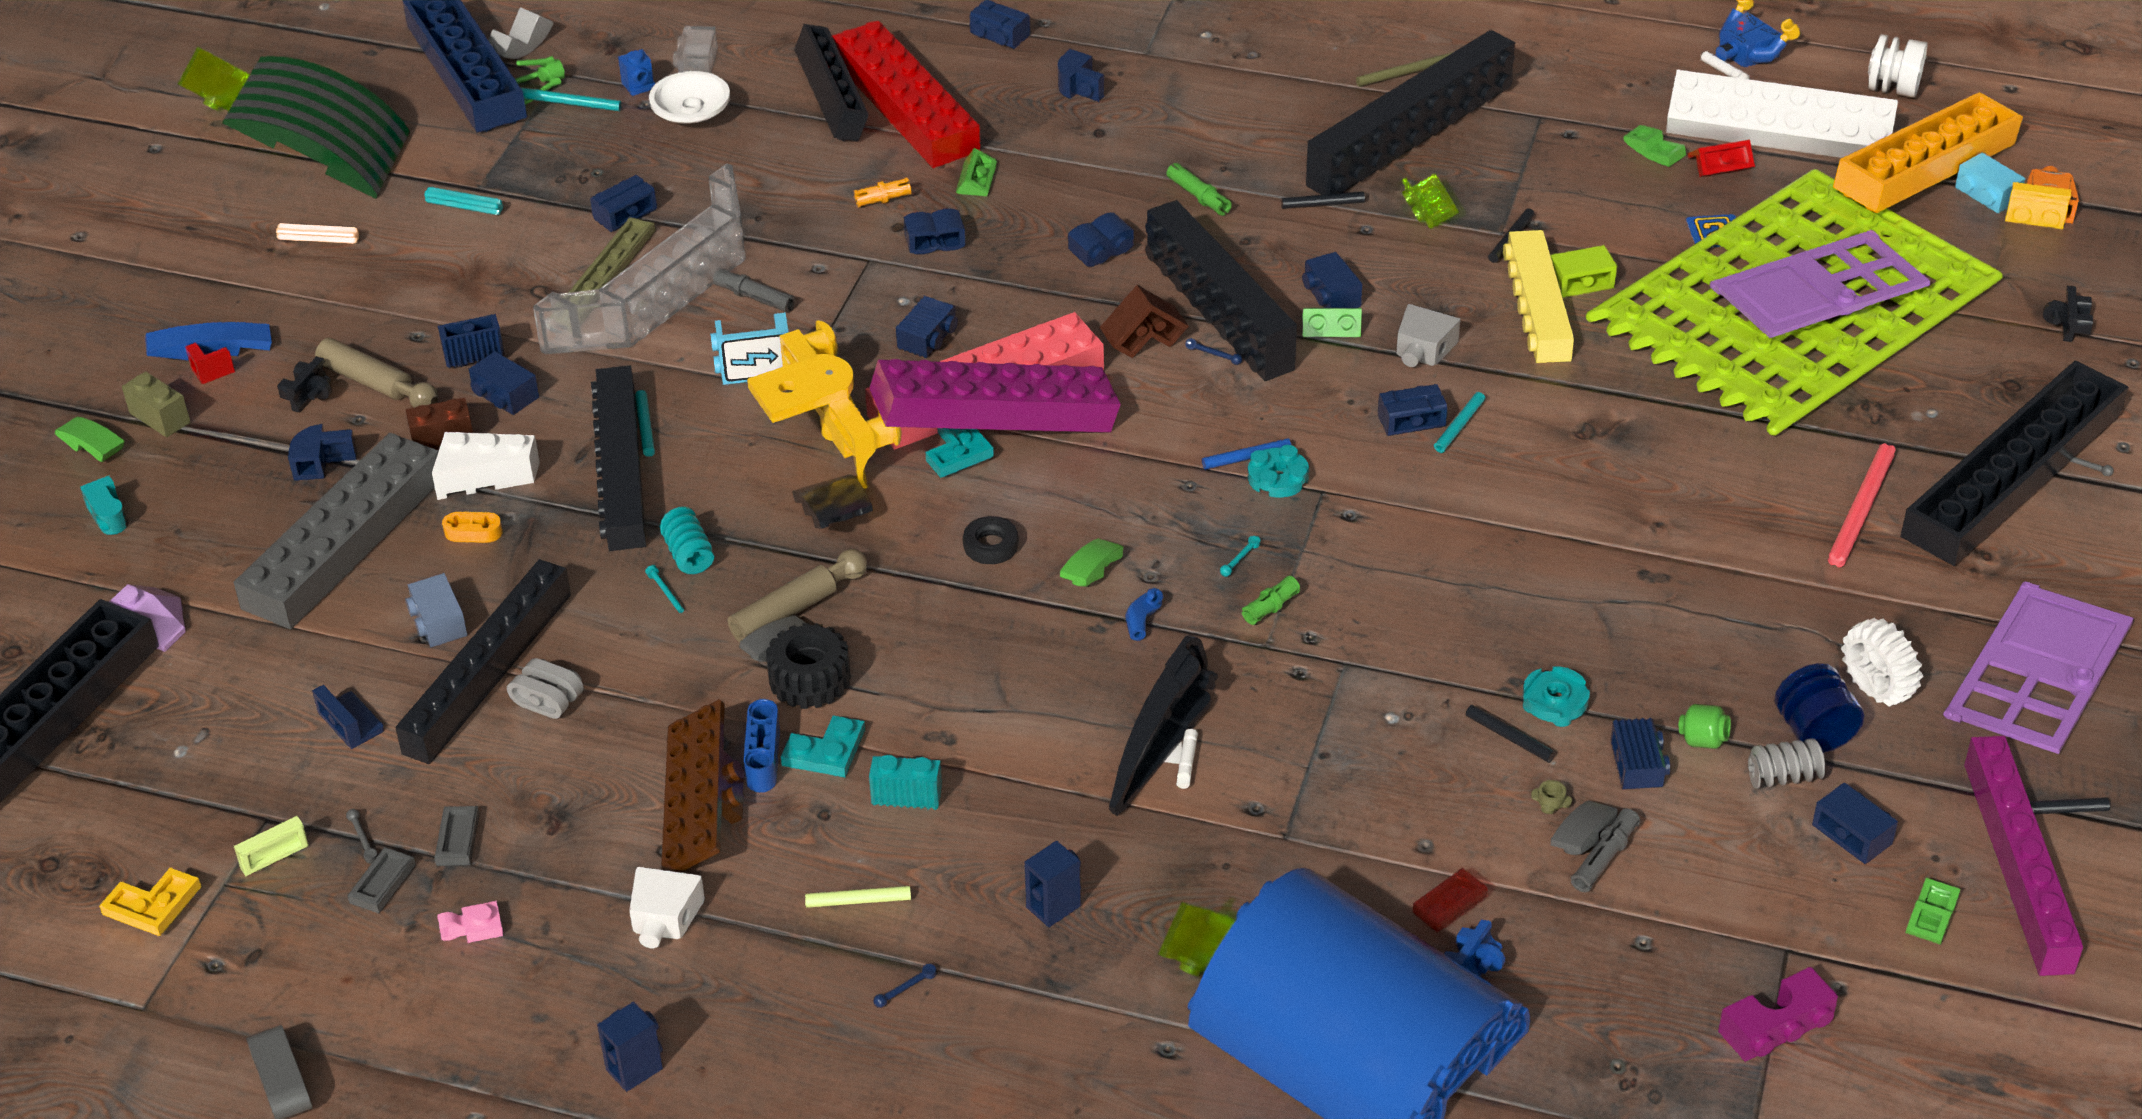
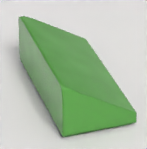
[956,148,997,196]

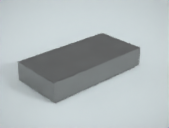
[434,806,480,866]
[347,847,416,913]

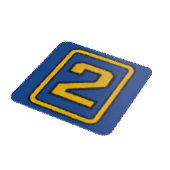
[1686,214,1736,248]

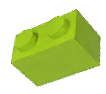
[1550,245,1617,298]

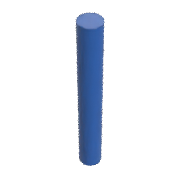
[1202,438,1291,470]

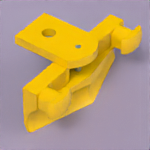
[747,321,902,489]

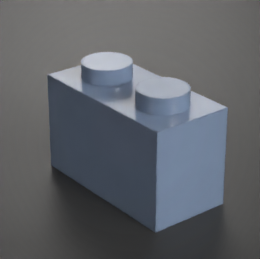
[405,573,468,648]

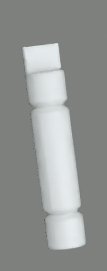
[1701,51,1750,80]
[1176,729,1198,789]

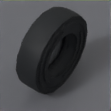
[963,516,1019,565]

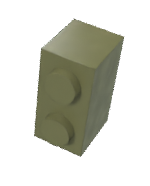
[122,371,191,438]

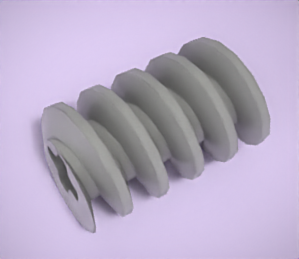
[1748,738,1825,789]

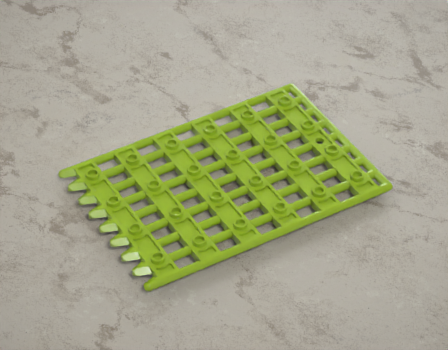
[1585,169,2003,436]

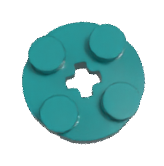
[1248,445,1309,498]
[1522,666,1590,727]

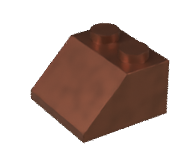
[405,398,473,451]

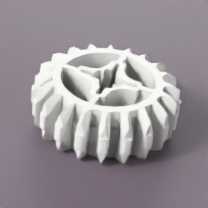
[1841,618,1923,706]

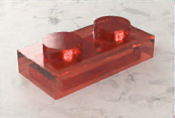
[1412,868,1488,933]

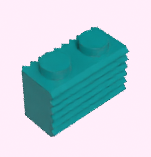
[869,755,942,810]

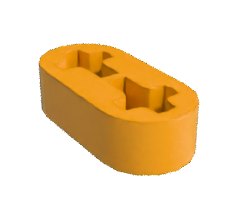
[442,512,503,543]

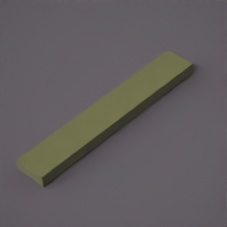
[549,217,655,330]

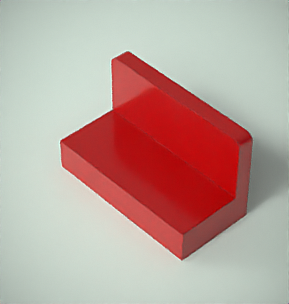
[1688,140,1755,177]

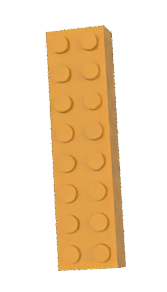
[1833,92,2023,213]

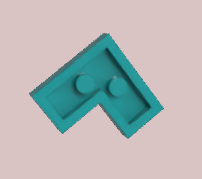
[925,428,994,478]
[781,715,865,777]

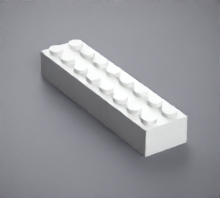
[1666,70,1898,158]

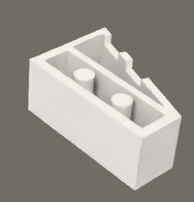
[432,432,540,500]

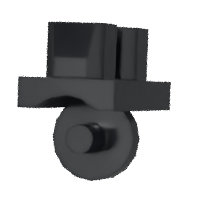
[2043,286,2093,342]
[277,356,332,413]

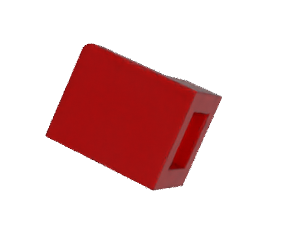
[185,343,235,385]

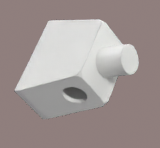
[630,867,705,948]

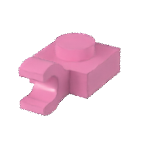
[437,901,503,943]

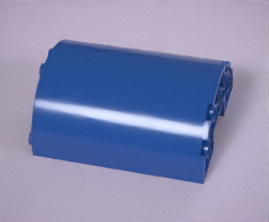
[1188,868,1530,1119]

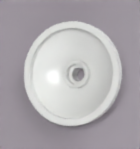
[649,71,730,124]

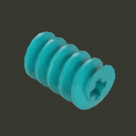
[660,506,715,574]

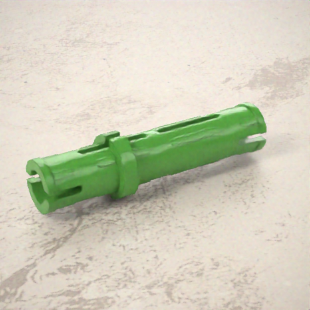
[1167,163,1232,216]

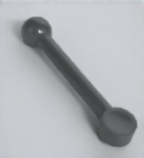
[2070,457,2114,476]
[346,809,378,863]

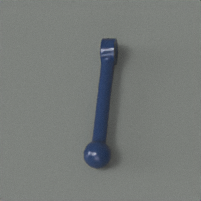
[1185,338,1242,365]
[873,964,936,1008]

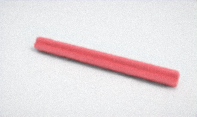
[1828,443,1896,568]

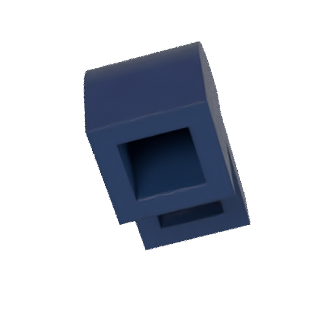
[1058,49,1104,102]
[288,424,357,481]

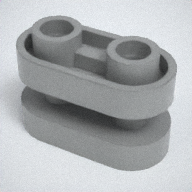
[507,658,584,719]

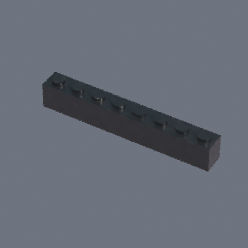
[591,365,646,551]
[395,559,571,765]

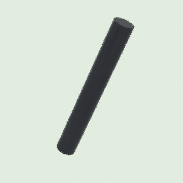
[1281,191,1365,209]
[1488,208,1535,263]
[1466,705,1556,763]
[2029,797,2110,814]

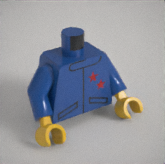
[1716,0,1800,67]

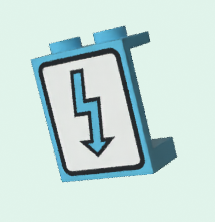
[710,313,789,385]

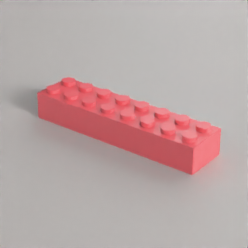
[865,312,1104,450]

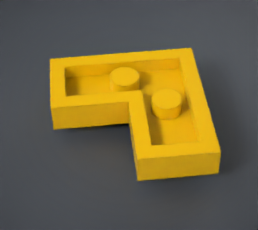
[100,868,201,936]

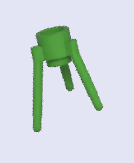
[515,56,565,105]

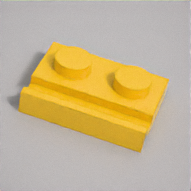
[2005,182,2071,229]

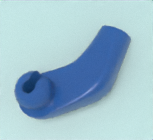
[1125,588,1164,641]

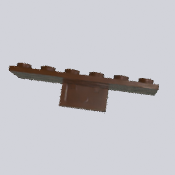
[661,699,745,873]

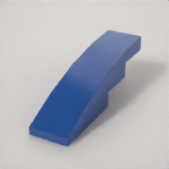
[145,322,272,360]

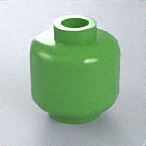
[1678,704,1731,749]

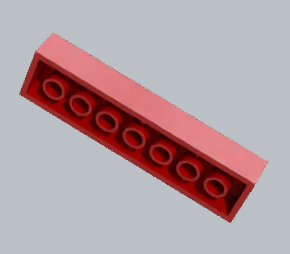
[832,20,981,168]

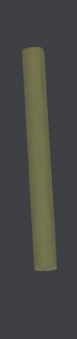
[1356,52,1453,87]

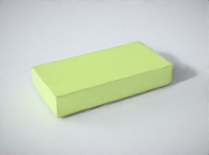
[234,816,309,876]

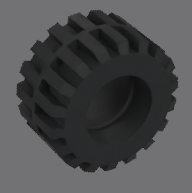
[766,623,851,709]

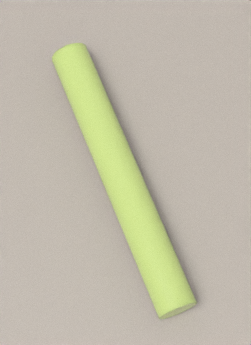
[805,886,911,908]

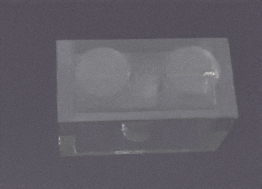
[673,26,718,73]

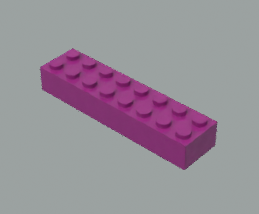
[869,359,1121,432]

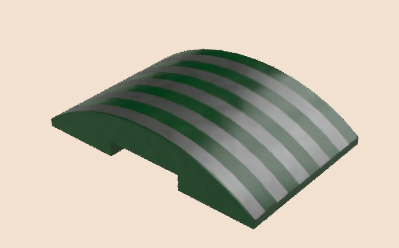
[222,56,410,199]

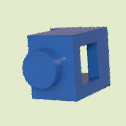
[618,49,655,96]

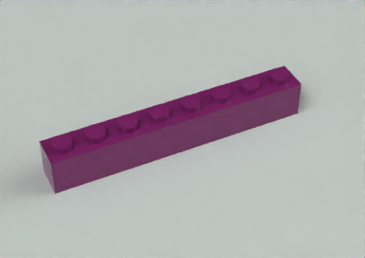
[1964,736,2083,976]

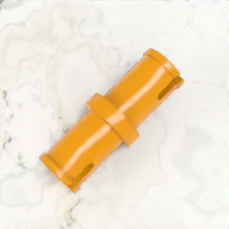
[854,177,912,208]

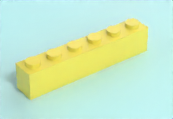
[1503,230,1574,363]

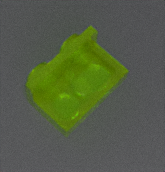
[1401,173,1459,229]

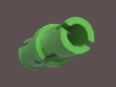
[1242,576,1300,625]

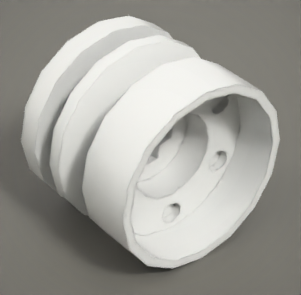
[1868,34,1928,98]

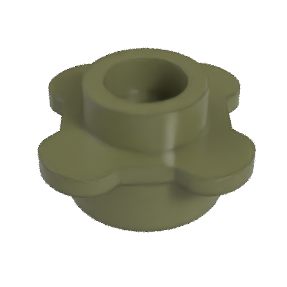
[1531,780,1572,814]

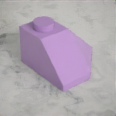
[109,584,186,652]

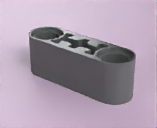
[246,1025,312,1119]

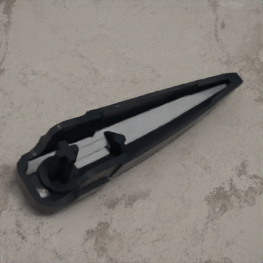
[1109,634,1218,816]

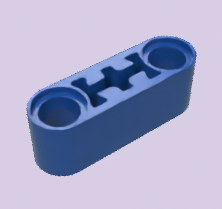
[744,699,780,793]

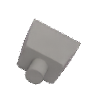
[1397,304,1460,367]

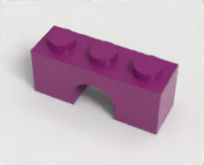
[1718,966,1838,1062]

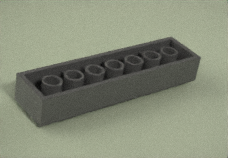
[233,432,439,630]

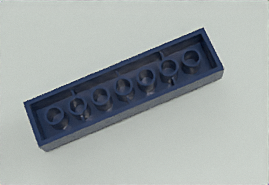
[402,0,527,133]

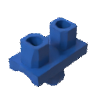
[1444,919,1506,976]

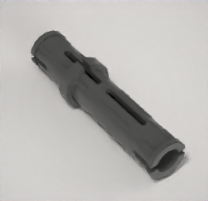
[713,268,795,313]
[1571,808,1640,893]

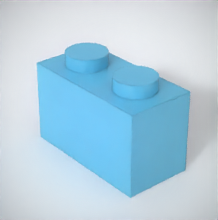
[1955,152,2026,213]

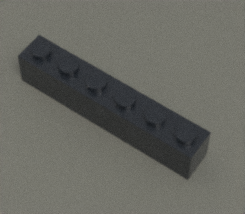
[794,23,869,141]

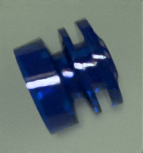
[1774,663,1865,753]

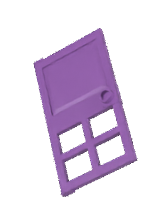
[1710,230,1930,338]
[1943,581,2134,754]

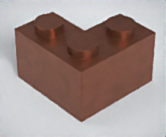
[1099,285,1189,358]

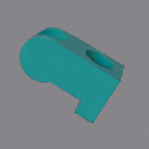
[80,475,128,535]

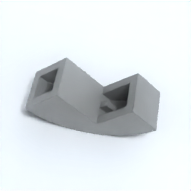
[488,7,554,59]

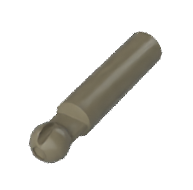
[315,337,439,407]
[727,549,867,643]

